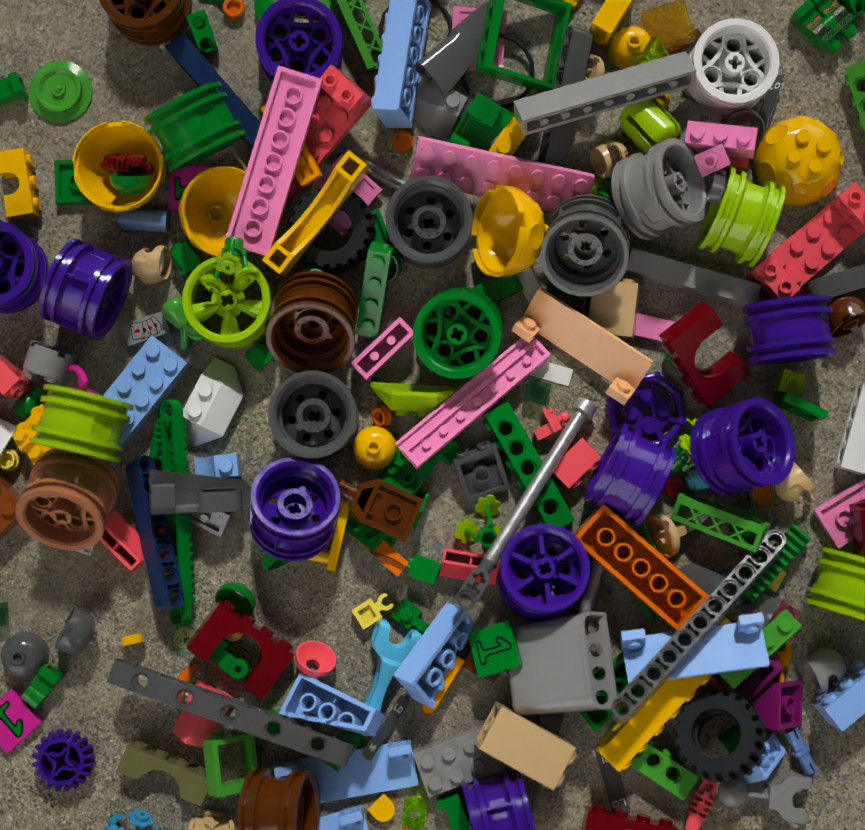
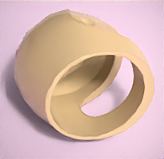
[590,140,629,179]
[131,245,172,284]
[771,462,817,502]

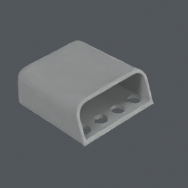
[509,611,619,716]

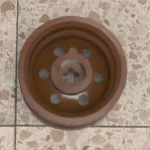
[266,271,358,373]
[237,769,321,830]

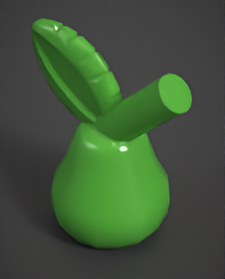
[161,296,204,349]

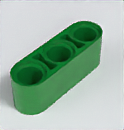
[461,274,524,314]

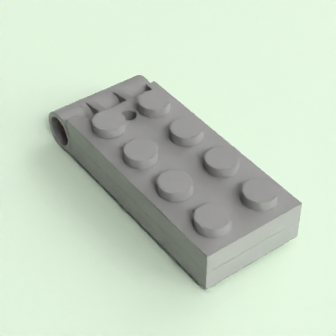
[413,725,510,798]

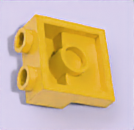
[12,404,55,465]

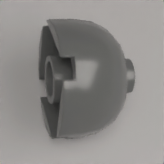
[54,607,98,654]
[0,631,49,678]

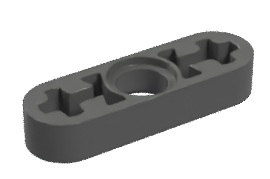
[707,167,727,205]

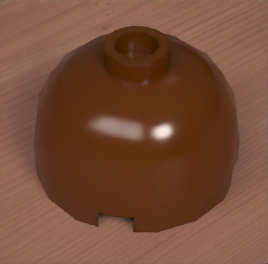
[828,296,865,338]

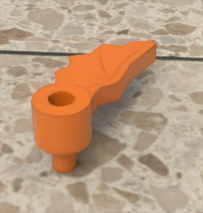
[178,664,199,697]

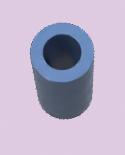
[118,209,170,233]

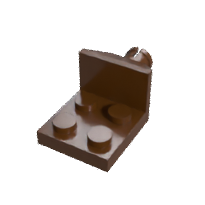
[338,479,424,542]

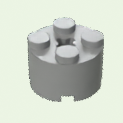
[22,340,75,384]

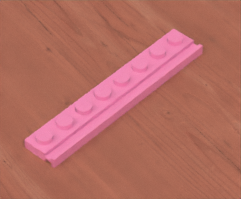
[395,338,551,469]

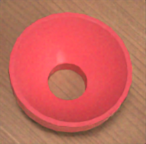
[295,640,336,678]

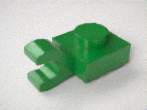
[390,597,430,634]

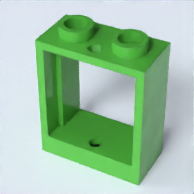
[202,729,258,798]

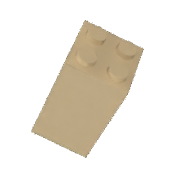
[474,701,576,791]

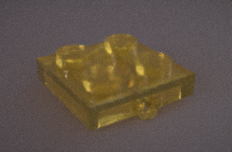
[641,0,696,54]

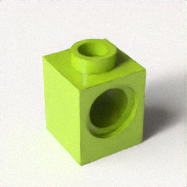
[771,369,806,397]

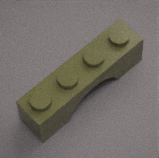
[116,740,208,807]

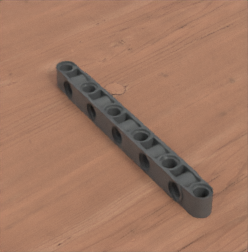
[107,658,354,767]

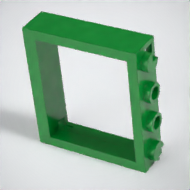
[475,0,572,93]

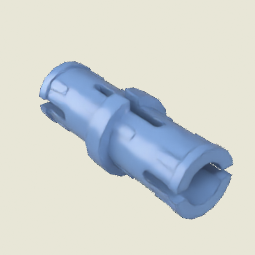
[784,727,818,775]

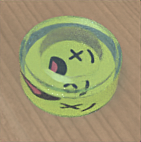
[172,627,194,650]

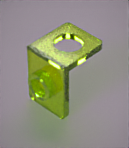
[401,796,427,827]

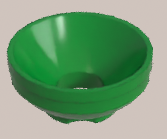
[109,174,151,195]
[215,582,256,616]

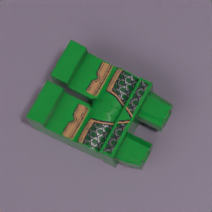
[789,0,858,55]

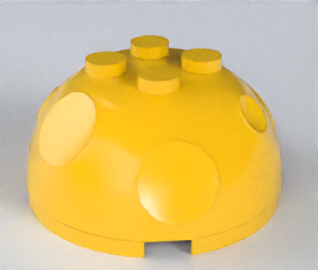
[752,116,844,206]
[72,120,166,213]
[179,166,249,257]
[471,185,548,277]

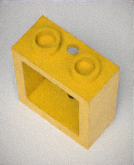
[589,0,634,49]

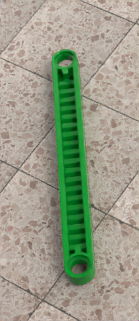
[160,399,195,627]

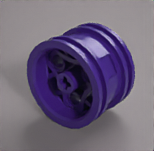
[255,0,342,89]
[0,221,49,314]
[742,295,837,365]
[690,398,795,495]
[584,422,676,526]

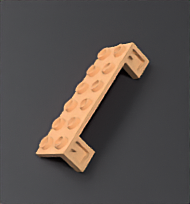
[511,287,653,405]

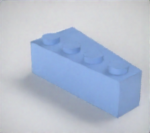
[393,603,475,709]
[279,672,385,737]

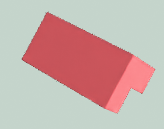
[100,510,145,571]
[439,547,501,585]
[172,680,233,748]

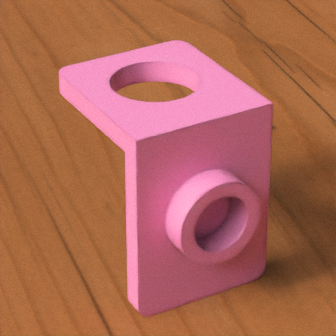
[694,144,730,177]

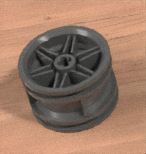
[385,176,473,269]
[540,194,630,296]
[268,371,359,460]

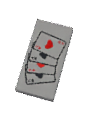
[121,312,172,347]

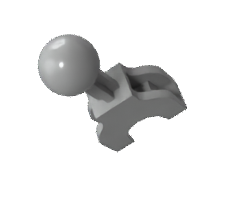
[718,772,812,823]

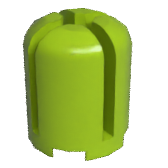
[618,98,682,155]

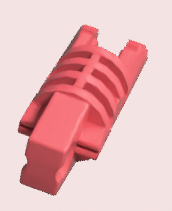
[684,779,718,830]

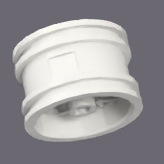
[684,18,780,119]

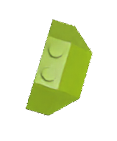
[370,382,460,418]

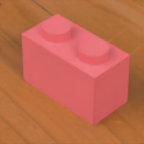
[552,438,601,489]

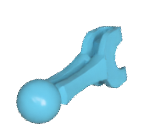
[360,619,422,736]

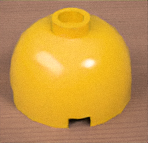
[608,26,653,70]
[352,425,397,470]

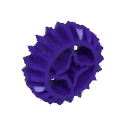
[32,728,95,792]

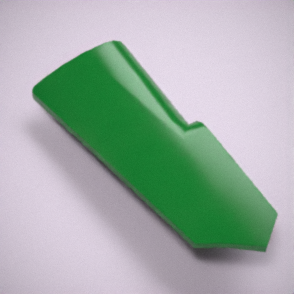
[445,92,514,150]

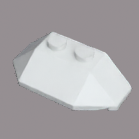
[183,358,244,447]

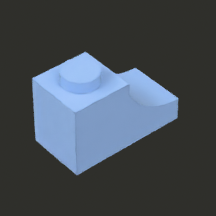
[194,453,242,478]
[742,733,786,784]

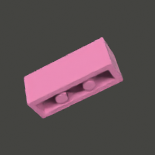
[684,121,758,159]
[350,317,413,381]

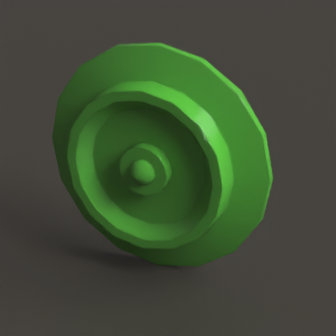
[29,61,93,123]

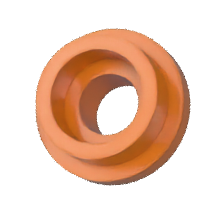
[371,405,392,427]

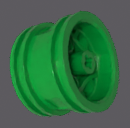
[143,81,247,173]
[413,286,503,379]

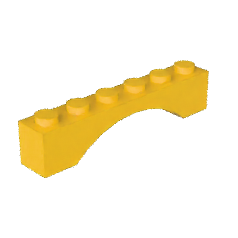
[262,150,370,277]

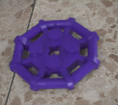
[606,371,688,449]

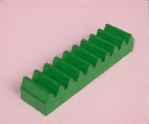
[743,524,812,605]

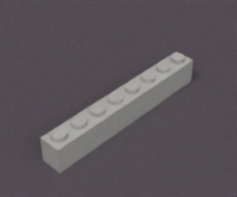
[514,51,696,136]

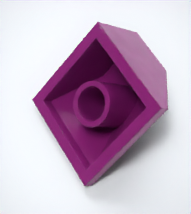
[754,680,803,730]

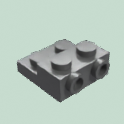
[452,441,510,503]

